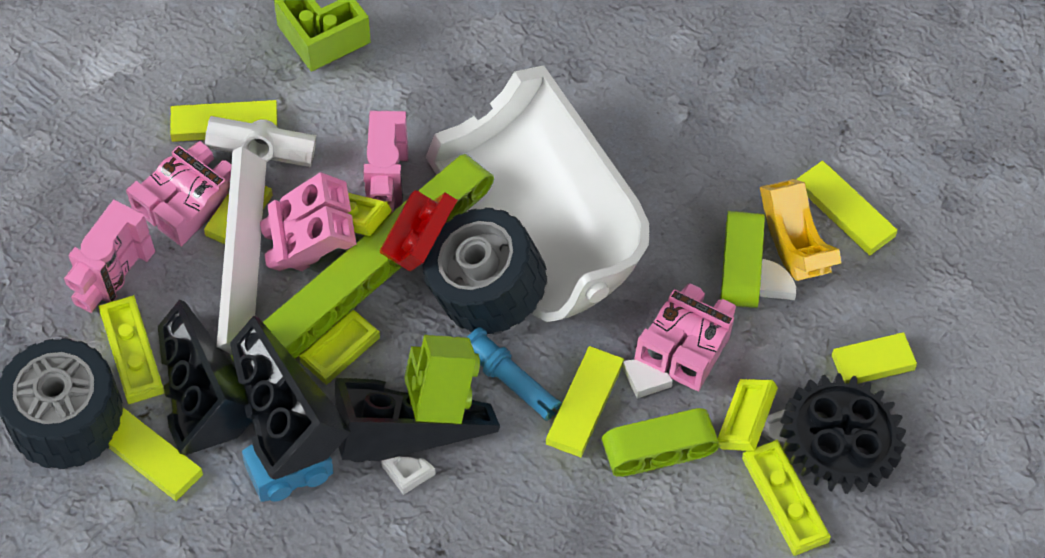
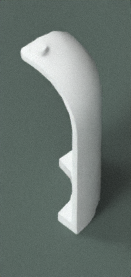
[426,65,649,322]

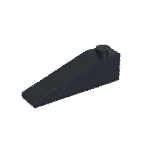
[158,299,252,455]
[230,316,351,480]
[335,378,500,462]

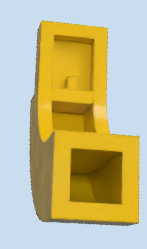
[760,179,842,281]

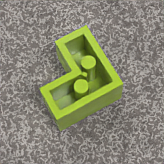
[274,0,371,72]
[404,335,480,424]

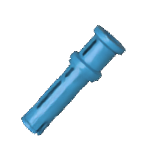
[467,327,562,421]

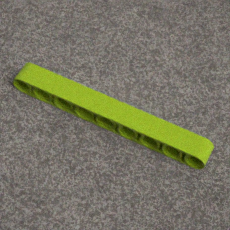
[231,154,494,362]

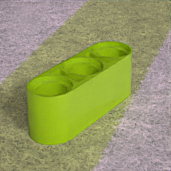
[720,211,765,308]
[602,408,720,477]

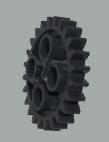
[779,373,906,494]

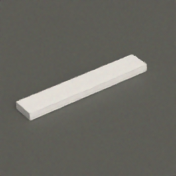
[217,146,267,354]

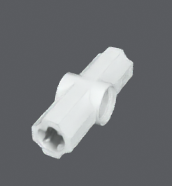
[205,116,317,167]

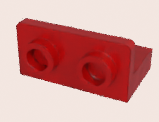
[380,190,457,271]

